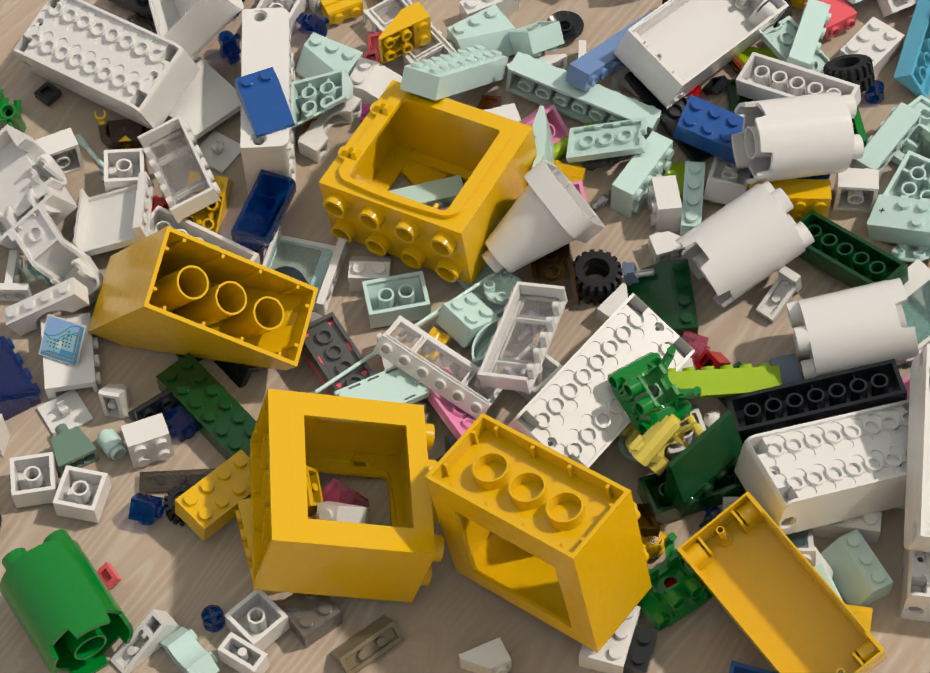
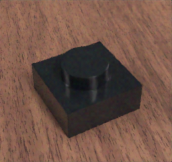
[702,75,729,96]
[34,81,62,107]

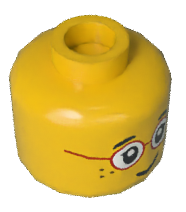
[641,530,667,559]

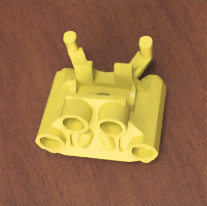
[621,412,704,476]

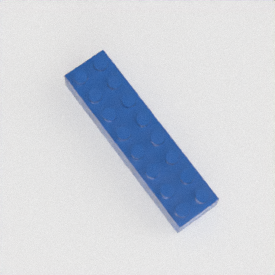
[672,95,830,179]

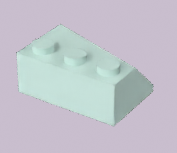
[447,4,516,59]
[295,32,363,79]
[291,68,353,128]
[883,150,930,200]

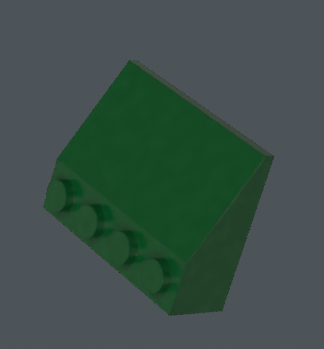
[626,259,698,341]
[663,410,743,514]

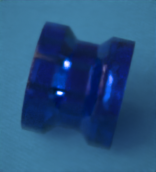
[865,80,884,104]
[201,605,225,633]

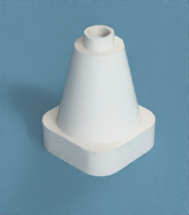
[482,159,605,274]

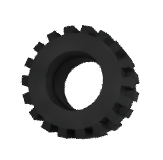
[823,54,875,93]
[573,249,622,305]

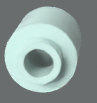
[97,429,127,461]

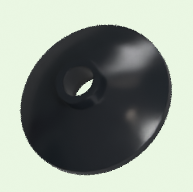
[547,11,584,41]

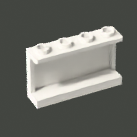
[40,312,102,400]

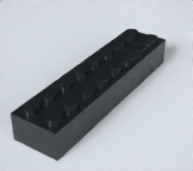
[726,359,907,444]

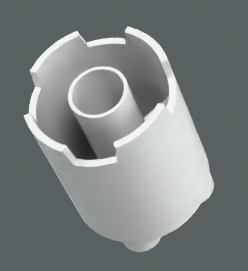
[731,92,864,184]
[675,181,815,308]
[786,278,919,379]

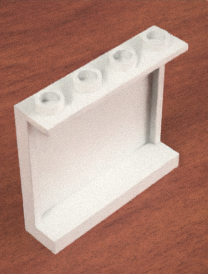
[164,57,241,146]
[72,171,154,256]

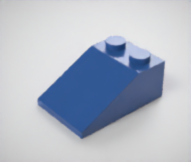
[235,67,295,138]

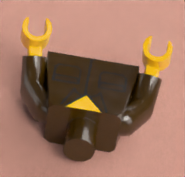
[94,109,151,150]

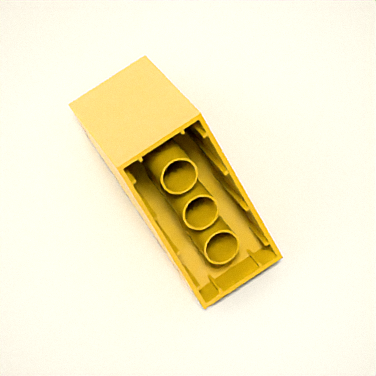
[87,226,318,371]

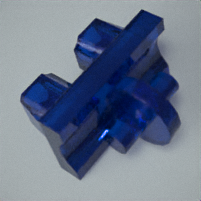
[296,12,330,37]
[218,30,241,65]

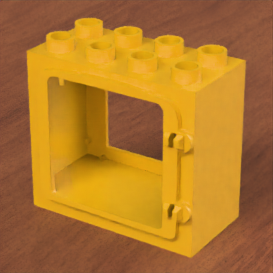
[319,80,537,285]
[250,389,444,603]
[425,413,652,653]

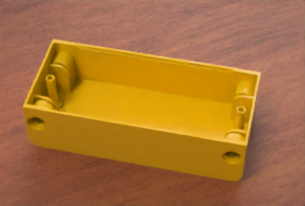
[677,491,887,673]

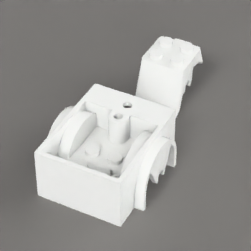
[0,125,104,307]

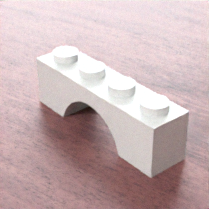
[298,95,362,163]
[5,277,89,336]

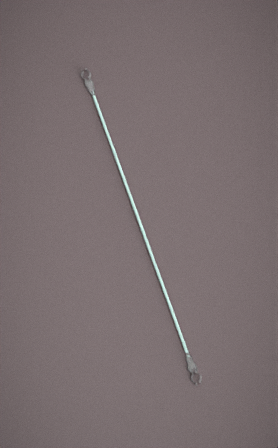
[307,188,612,394]

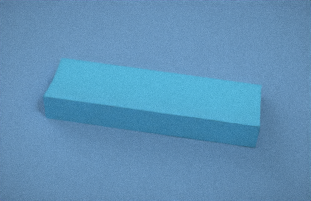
[893,0,930,99]

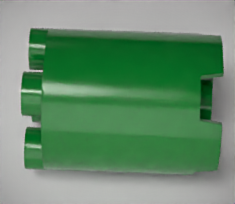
[0,529,133,673]

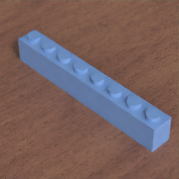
[565,11,652,91]

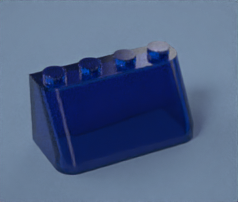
[231,169,296,253]
[0,336,42,421]

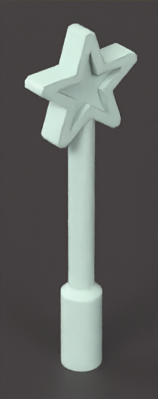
[75,134,104,182]

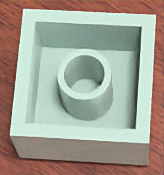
[508,21,565,57]
[436,292,499,348]

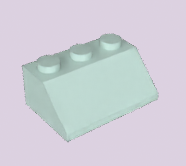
[362,271,431,329]
[821,529,894,606]

